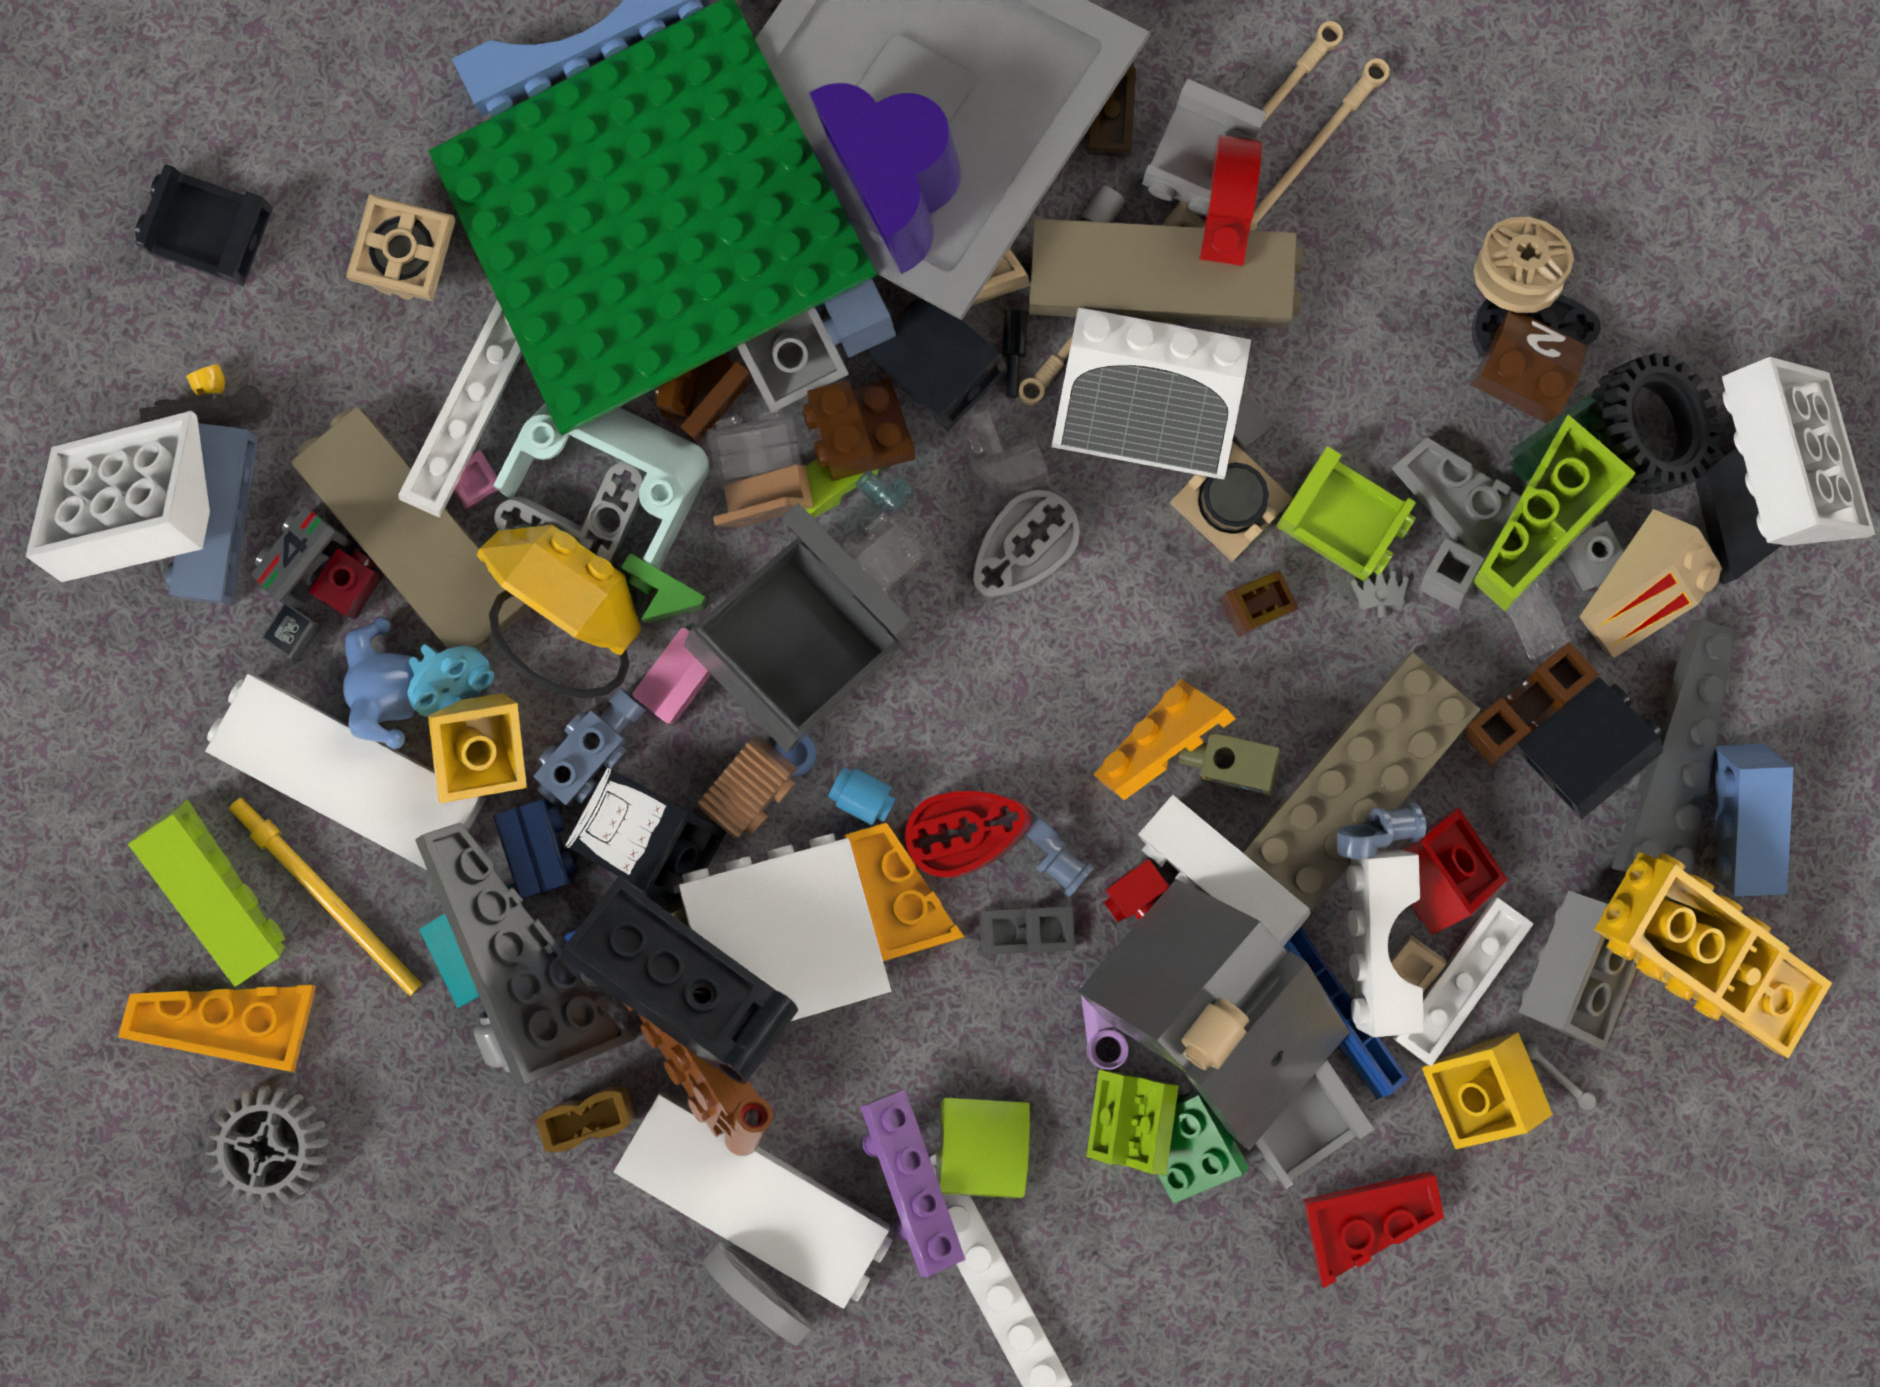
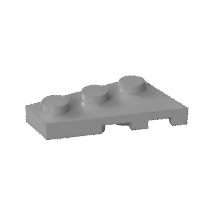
[1391,437,1521,559]

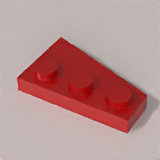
[1303,1171,1444,1289]

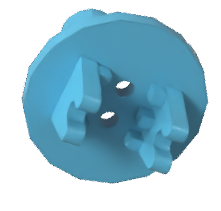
[407,644,494,717]

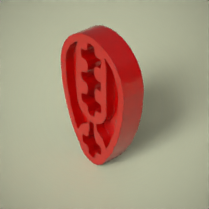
[905,791,1031,878]

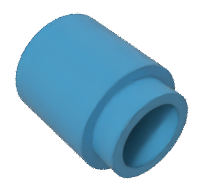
[828,767,896,825]

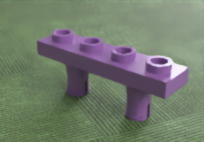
[860,1089,966,1277]

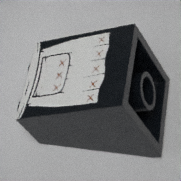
[565,768,726,902]

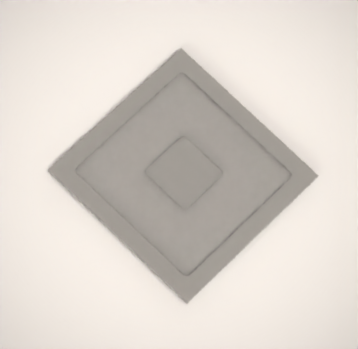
[755,0,1150,320]

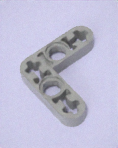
[494,461,647,565]

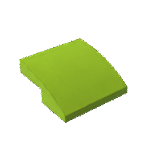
[1086,1069,1179,1175]
[936,1098,1030,1198]

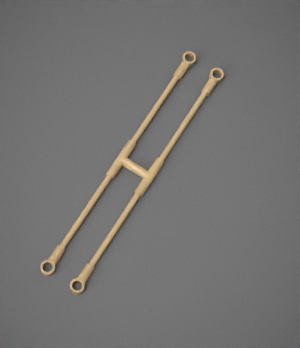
[1018,21,1390,406]

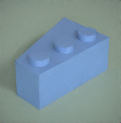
[1713,744,1794,897]

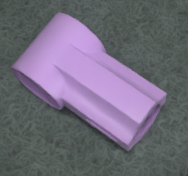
[1080,985,1128,1070]

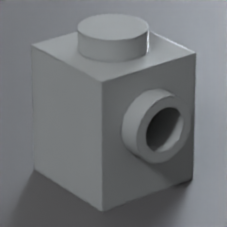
[1562,521,1624,592]
[1420,538,1485,610]

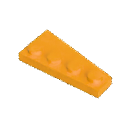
[118,985,316,1073]

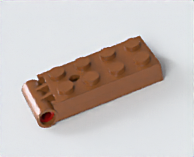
[623,994,773,1156]

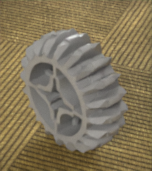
[205,1086,329,1208]

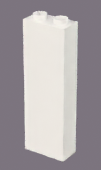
[205,674,487,870]
[614,1091,893,1309]

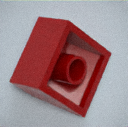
[1398,807,1508,935]

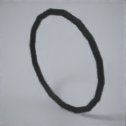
[489,590,630,699]

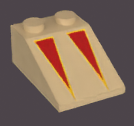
[1579,509,1723,658]

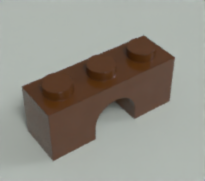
[1463,642,1599,768]

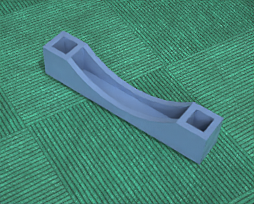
[452,0,710,116]

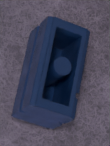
[493,799,578,899]

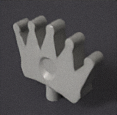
[1350,571,1409,618]

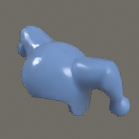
[343,616,415,749]

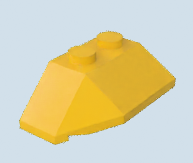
[476,525,641,655]

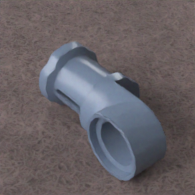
[1337,802,1426,859]
[1025,811,1094,897]

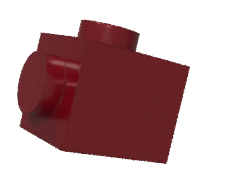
[309,548,383,620]

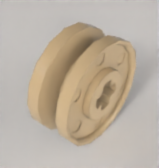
[1473,217,1574,313]

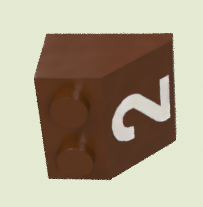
[1470,310,1588,424]

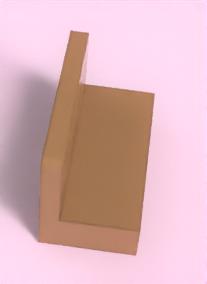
[713,464,813,528]

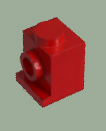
[1103,859,1169,923]

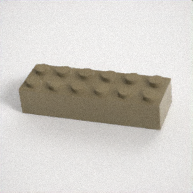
[1240,652,1481,911]

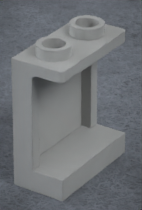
[1254,1060,1375,1189]

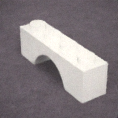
[1346,849,1424,1037]

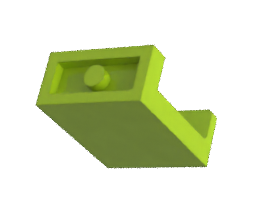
[1275,446,1416,581]

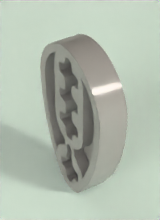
[973,490,1080,598]
[703,1242,813,1346]

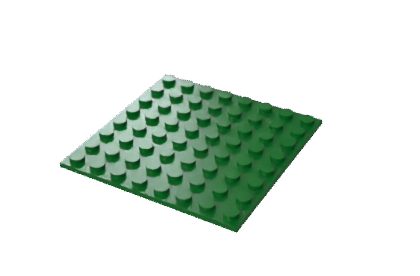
[428,0,877,436]

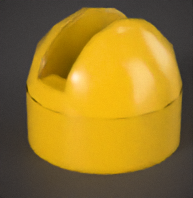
[186,364,225,399]

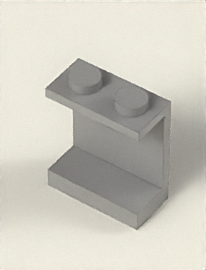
[1142,78,1267,217]

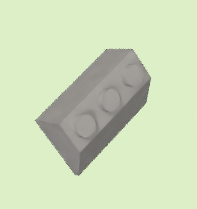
[1518,890,1637,1050]

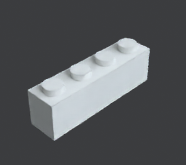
[1138,795,1311,946]

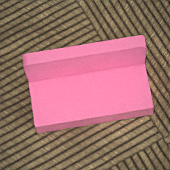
[632,628,711,726]

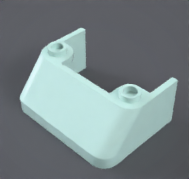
[493,403,709,570]

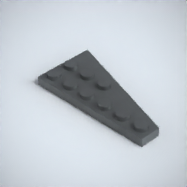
[415,822,635,1088]

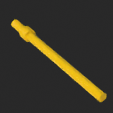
[229,797,423,997]

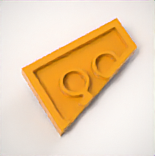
[1093,679,1236,800]
[843,823,964,961]

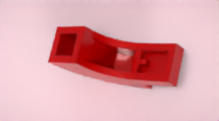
[1199,134,1262,267]

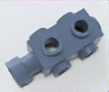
[533,687,646,806]

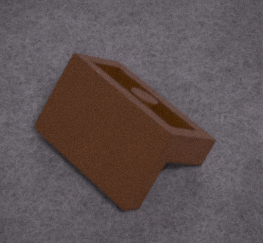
[660,354,753,445]

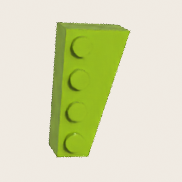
[1473,415,1636,612]
[128,799,285,987]

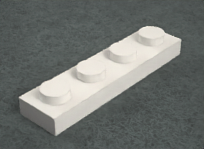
[1392,897,1533,1066]

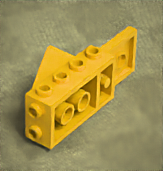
[1594,852,1832,1059]

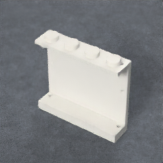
[673,833,891,1021]

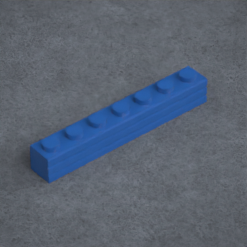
[1283,927,1408,1100]

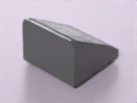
[261,604,322,661]

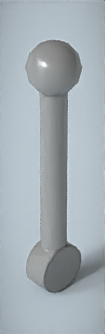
[1524,1042,1596,1110]

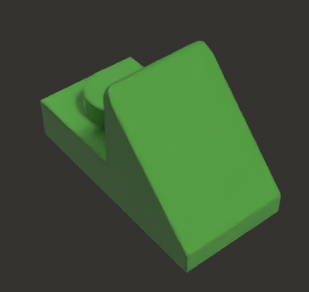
[621,553,709,624]

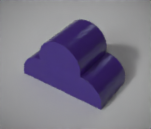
[809,83,961,274]

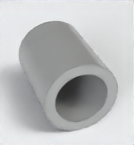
[1080,185,1126,223]

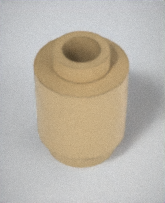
[1181,998,1249,1071]

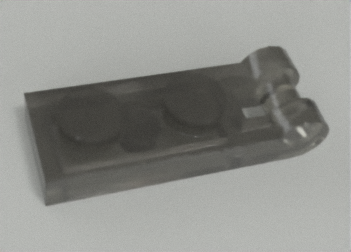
[139,385,273,426]

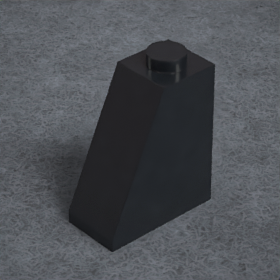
[1695,446,1782,584]

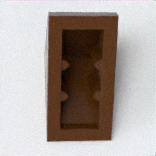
[1219,570,1299,638]

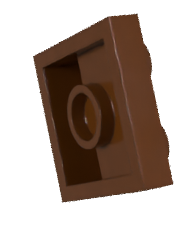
[802,378,916,481]

